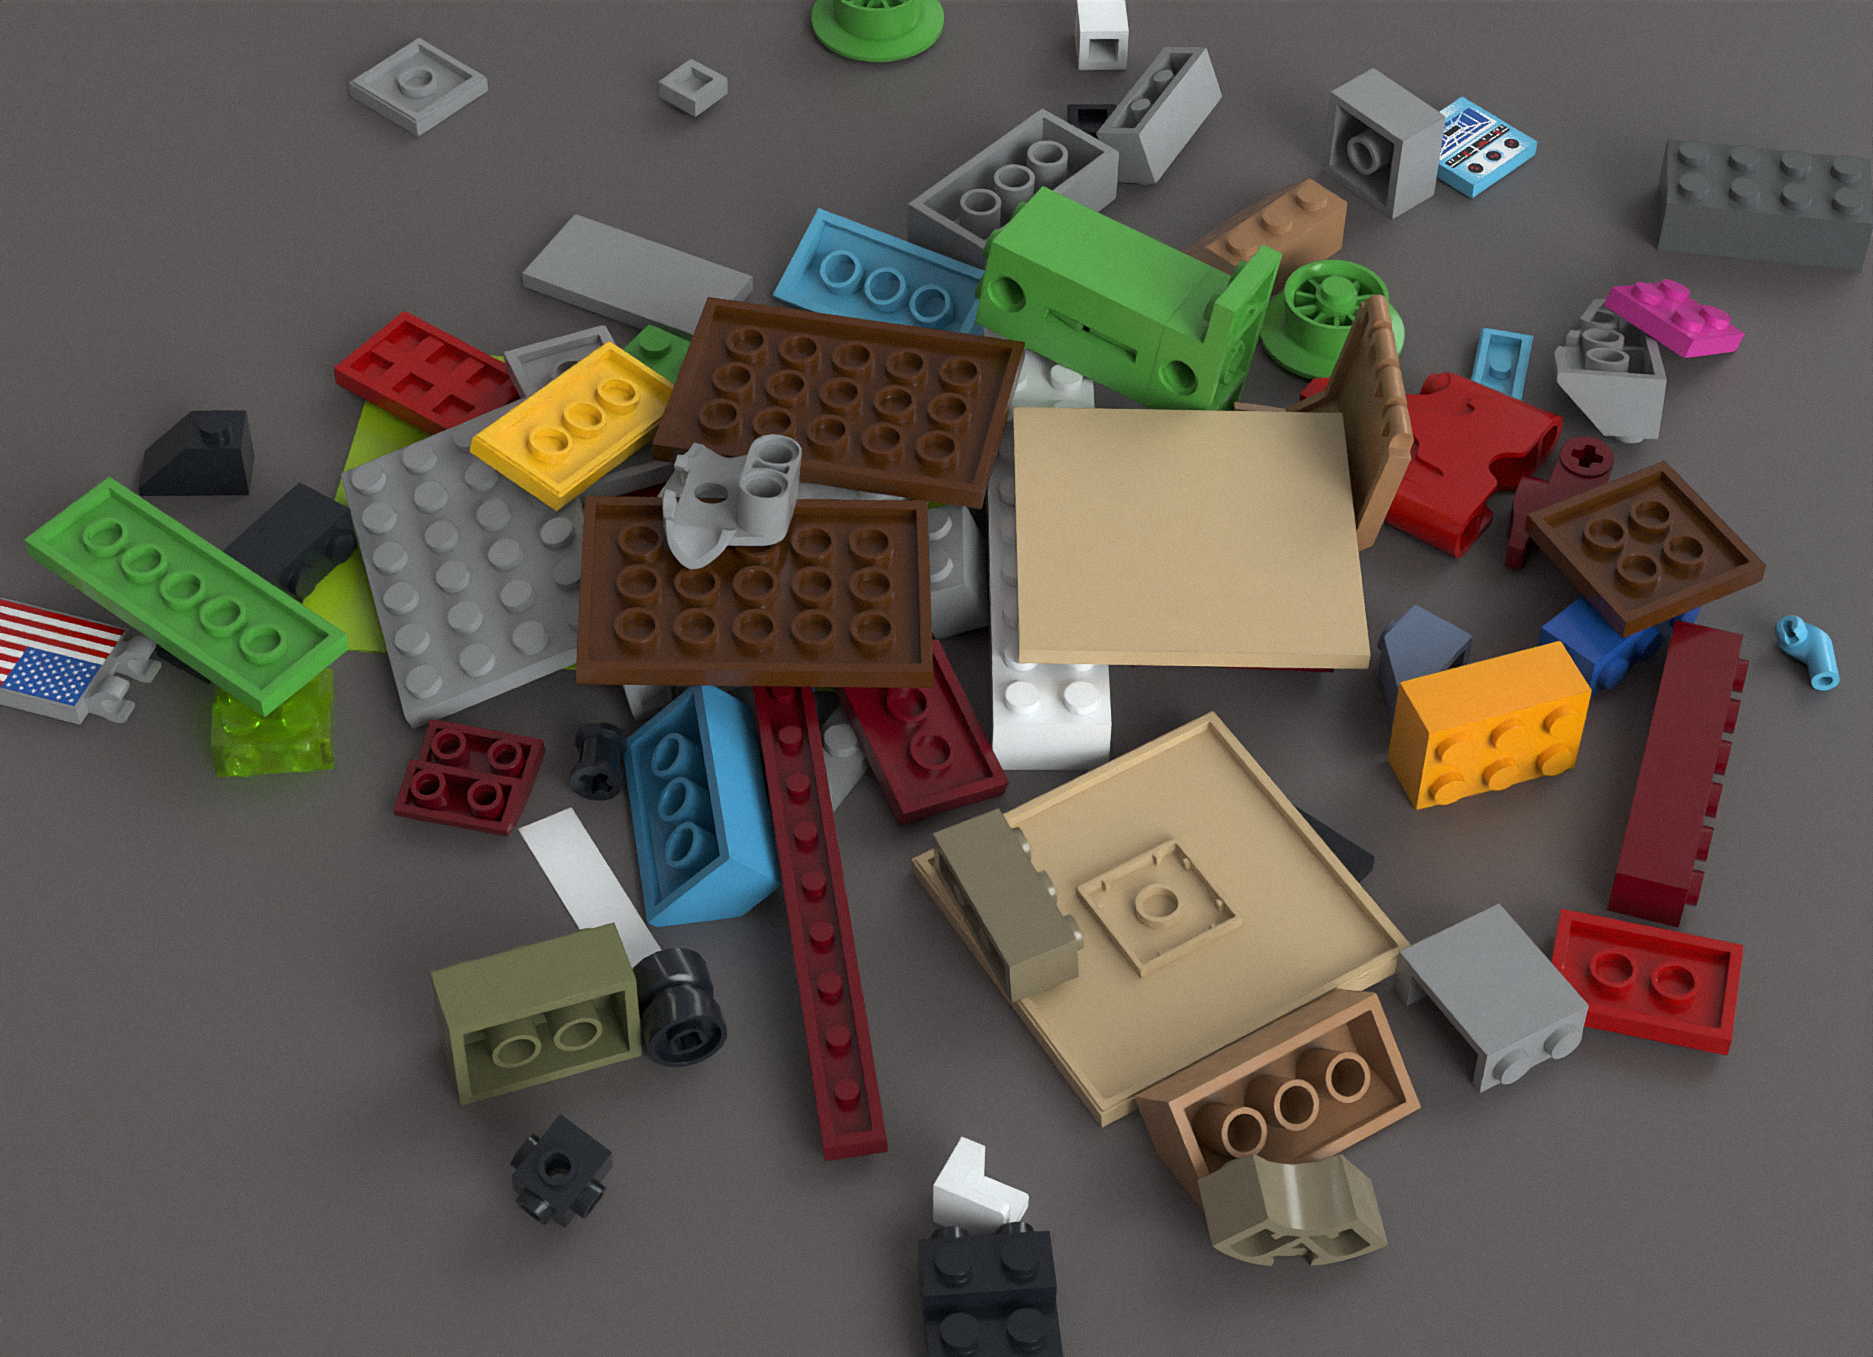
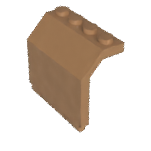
[1230,295,1414,552]

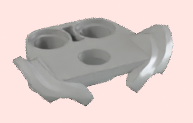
[662,434,802,570]

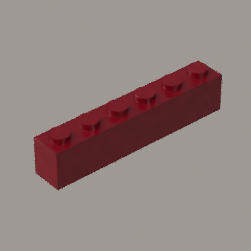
[1607,620,1750,928]

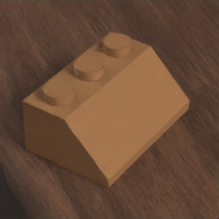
[1180,178,1347,297]

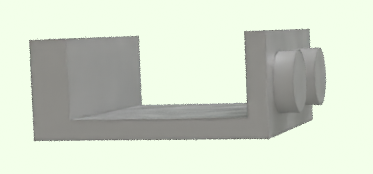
[1393,903,1589,1093]

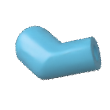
[1774,615,1840,691]

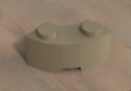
[1197,1154,1388,1266]

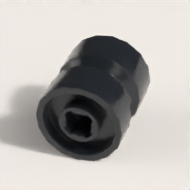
[632,948,727,1067]

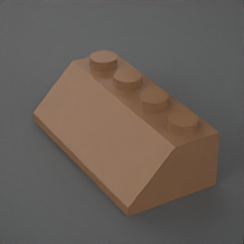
[1134,989,1421,1211]

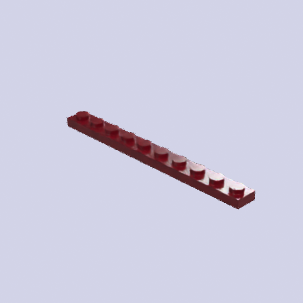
[753,686,888,1162]

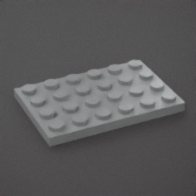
[341,394,584,730]

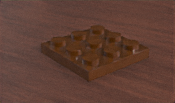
[1524,460,1766,638]

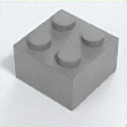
[1322,68,1446,220]

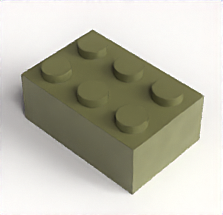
[430,922,642,1106]

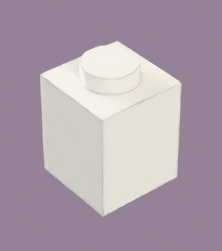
[1075,0,1129,70]

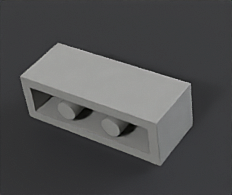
[1096,47,1222,185]

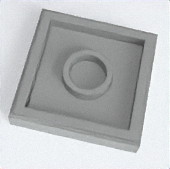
[349,38,488,137]

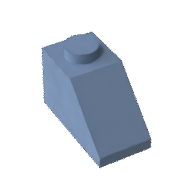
[1377,604,1473,727]

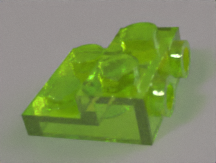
[211,668,336,778]

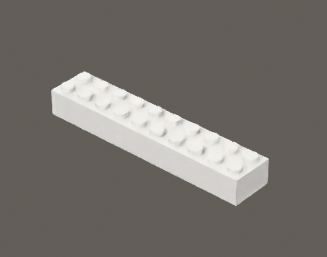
[984,327,1112,770]

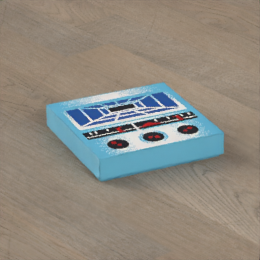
[1437,97,1538,199]

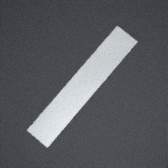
[518,807,661,1032]

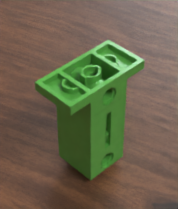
[974,186,1282,411]

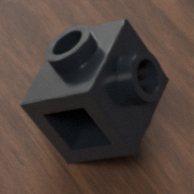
[510,1114,613,1228]

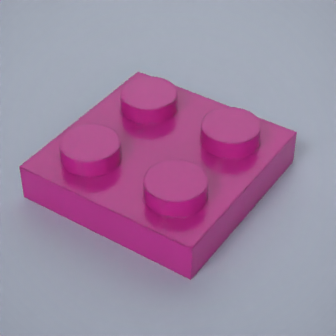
[1603,279,1745,358]

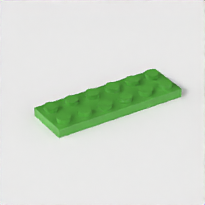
[24,476,349,718]

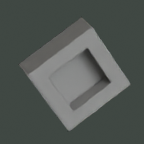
[658,59,728,117]

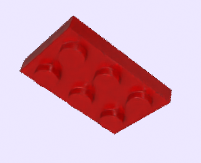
[1551,909,1744,1056]

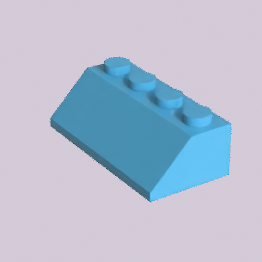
[623,685,782,927]

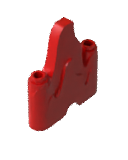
[1299,372,1562,558]

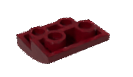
[393,719,546,837]

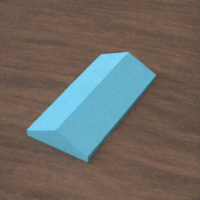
[772,208,985,336]

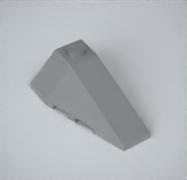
[1553,298,1667,443]

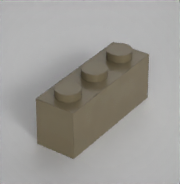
[933,808,1084,1003]

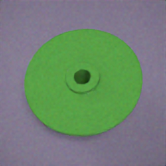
[811,0,944,62]
[1259,260,1405,380]

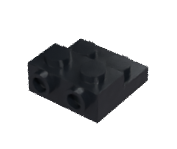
[918,1222,1063,1357]

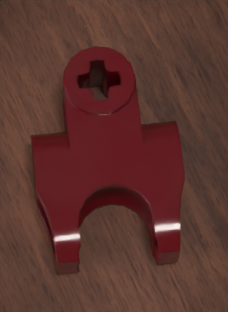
[1505,437,1614,570]

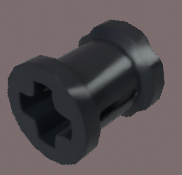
[570,722,628,801]

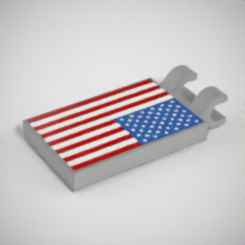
[0,597,161,725]

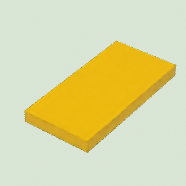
[469,341,675,512]

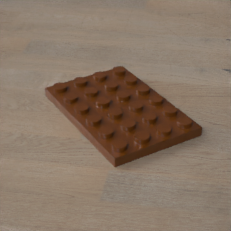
[652,297,1025,509]
[576,496,933,688]

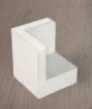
[933,1137,1029,1236]

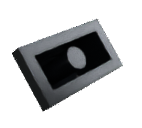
[138,410,255,496]

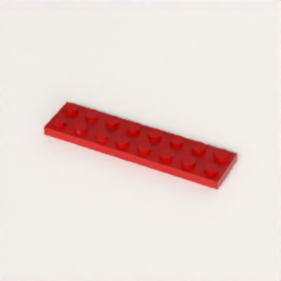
[334,311,667,509]

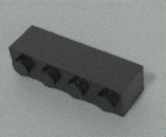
[156,482,357,685]

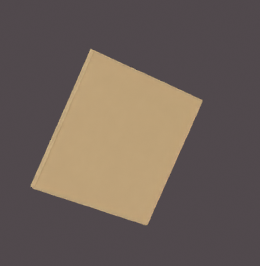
[1012,407,1371,669]
[911,711,1411,1128]

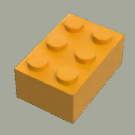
[1387,641,1592,810]

